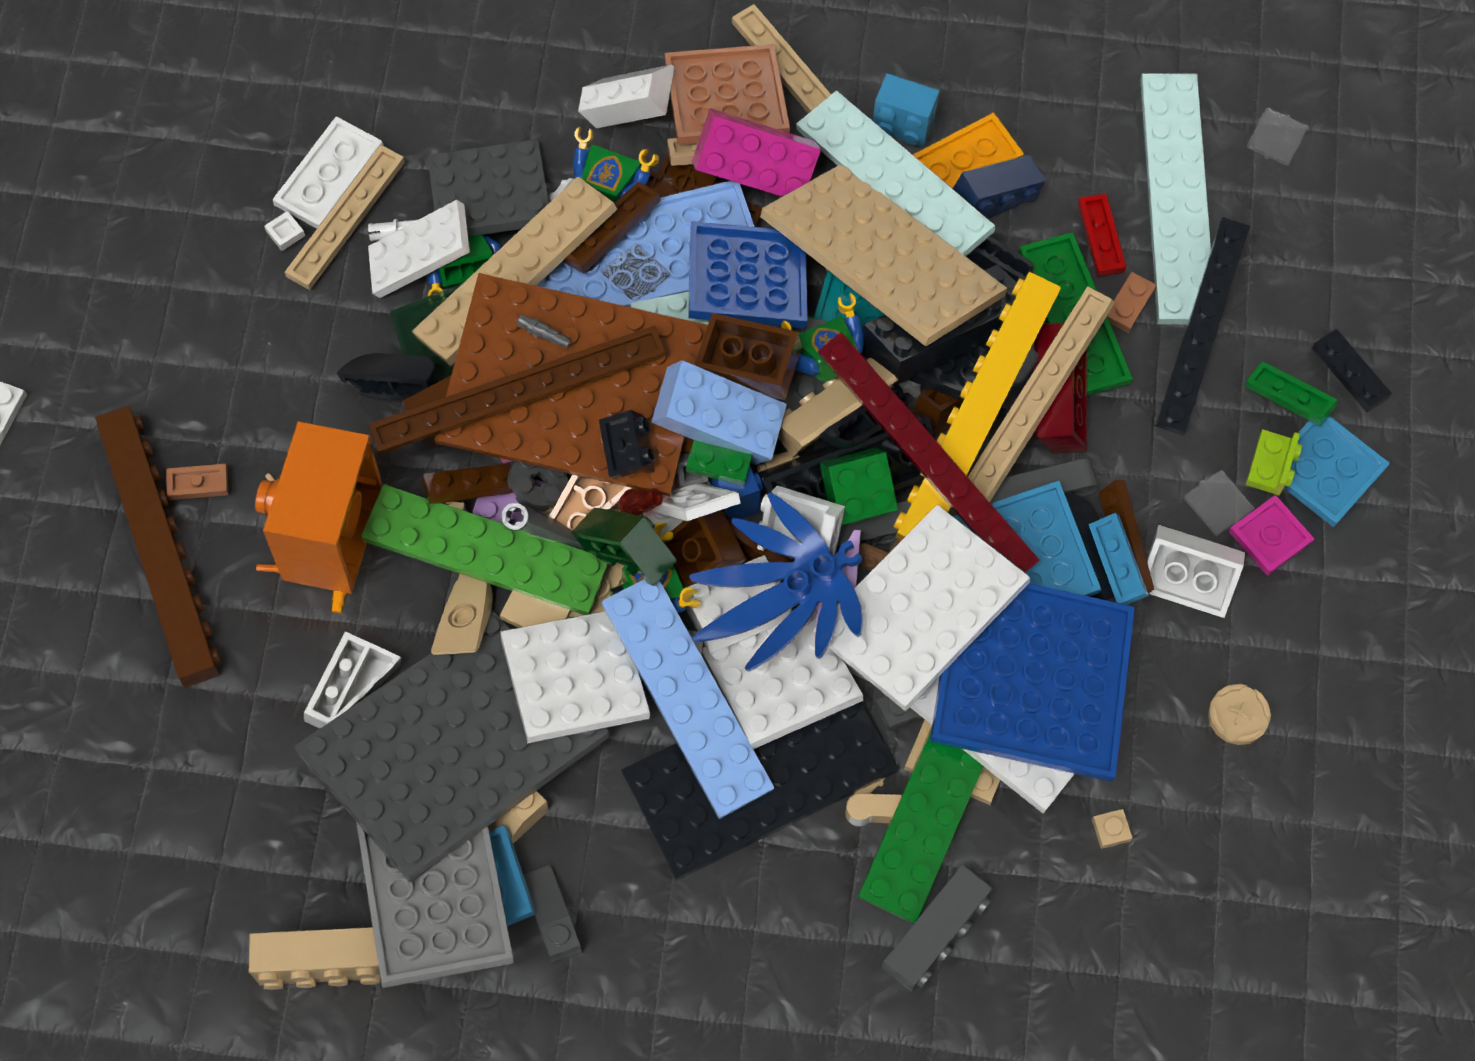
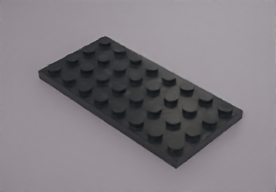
[621,702,898,881]

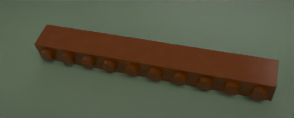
[95,406,222,688]

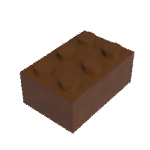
[695,313,802,400]

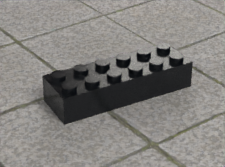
[862,264,1016,386]
[758,412,936,501]

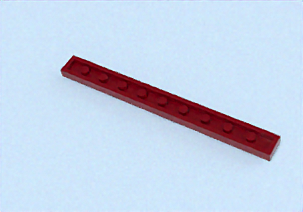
[818,332,1040,573]

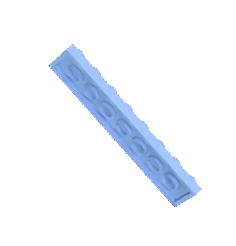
[601,579,774,819]

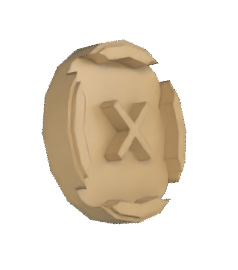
[1208,684,1271,745]

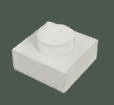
[264,211,305,251]

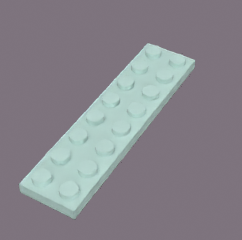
[796,91,995,256]

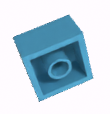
[873,73,940,147]

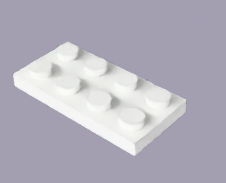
[273,116,383,229]
[368,200,470,298]

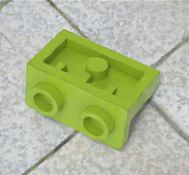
[1245,429,1302,496]

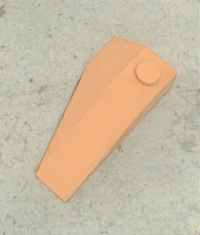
[549,474,632,530]

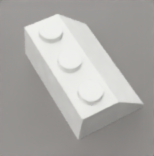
[578,64,674,128]
[1147,525,1245,618]

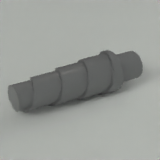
[516,314,571,349]

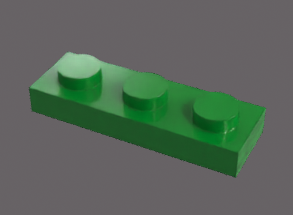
[1246,361,1337,426]

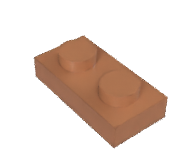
[1107,272,1157,333]
[166,464,229,500]

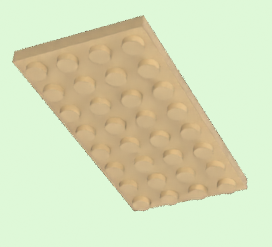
[761,164,1007,346]

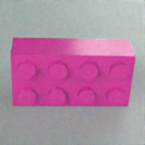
[692,108,821,197]

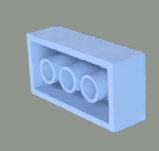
[651,360,787,465]

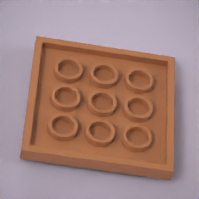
[665,44,790,145]

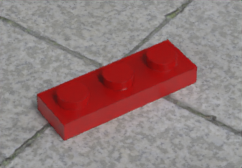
[1077,193,1126,277]

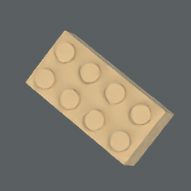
[249,927,381,990]

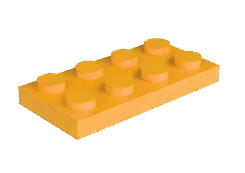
[913,112,1024,188]

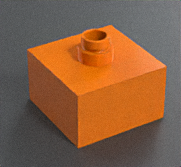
[255,421,383,594]

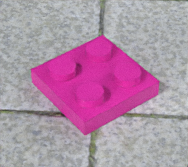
[1228,495,1315,576]

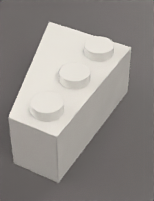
[304,631,401,728]

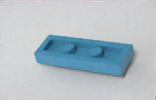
[1089,512,1149,605]

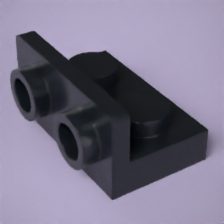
[599,410,655,479]

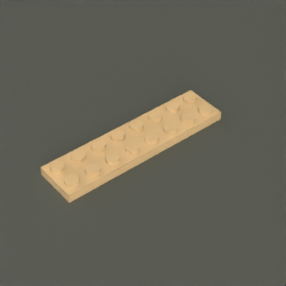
[412,177,617,366]

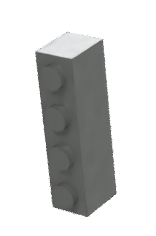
[882,864,993,992]

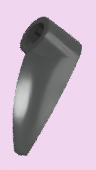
[501,503,584,549]

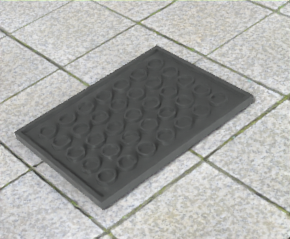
[294,611,609,882]

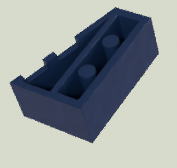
[952,155,1046,219]

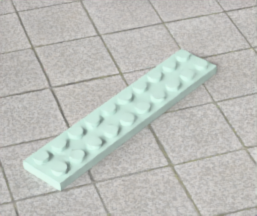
[1140,74,1211,324]

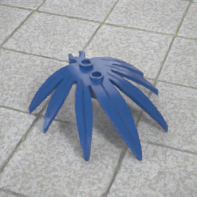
[689,492,863,672]

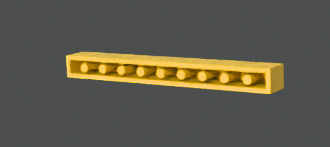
[894,272,1061,541]

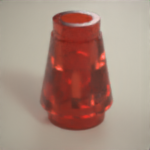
[619,488,663,516]

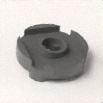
[507,461,568,511]

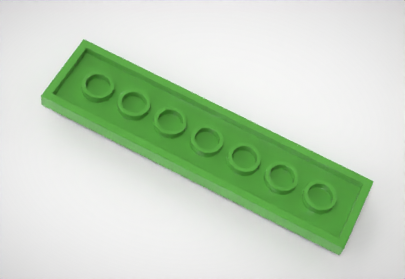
[361,484,609,615]

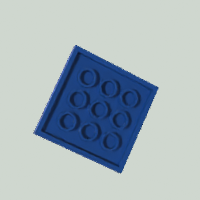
[688,221,807,329]

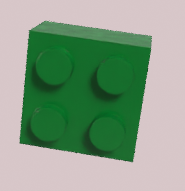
[819,447,898,525]

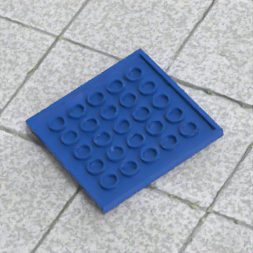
[930,583,1135,782]

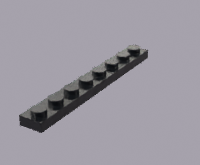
[1155,217,1250,436]

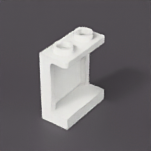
[757,486,845,556]

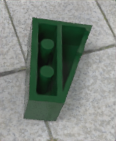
[571,507,677,586]

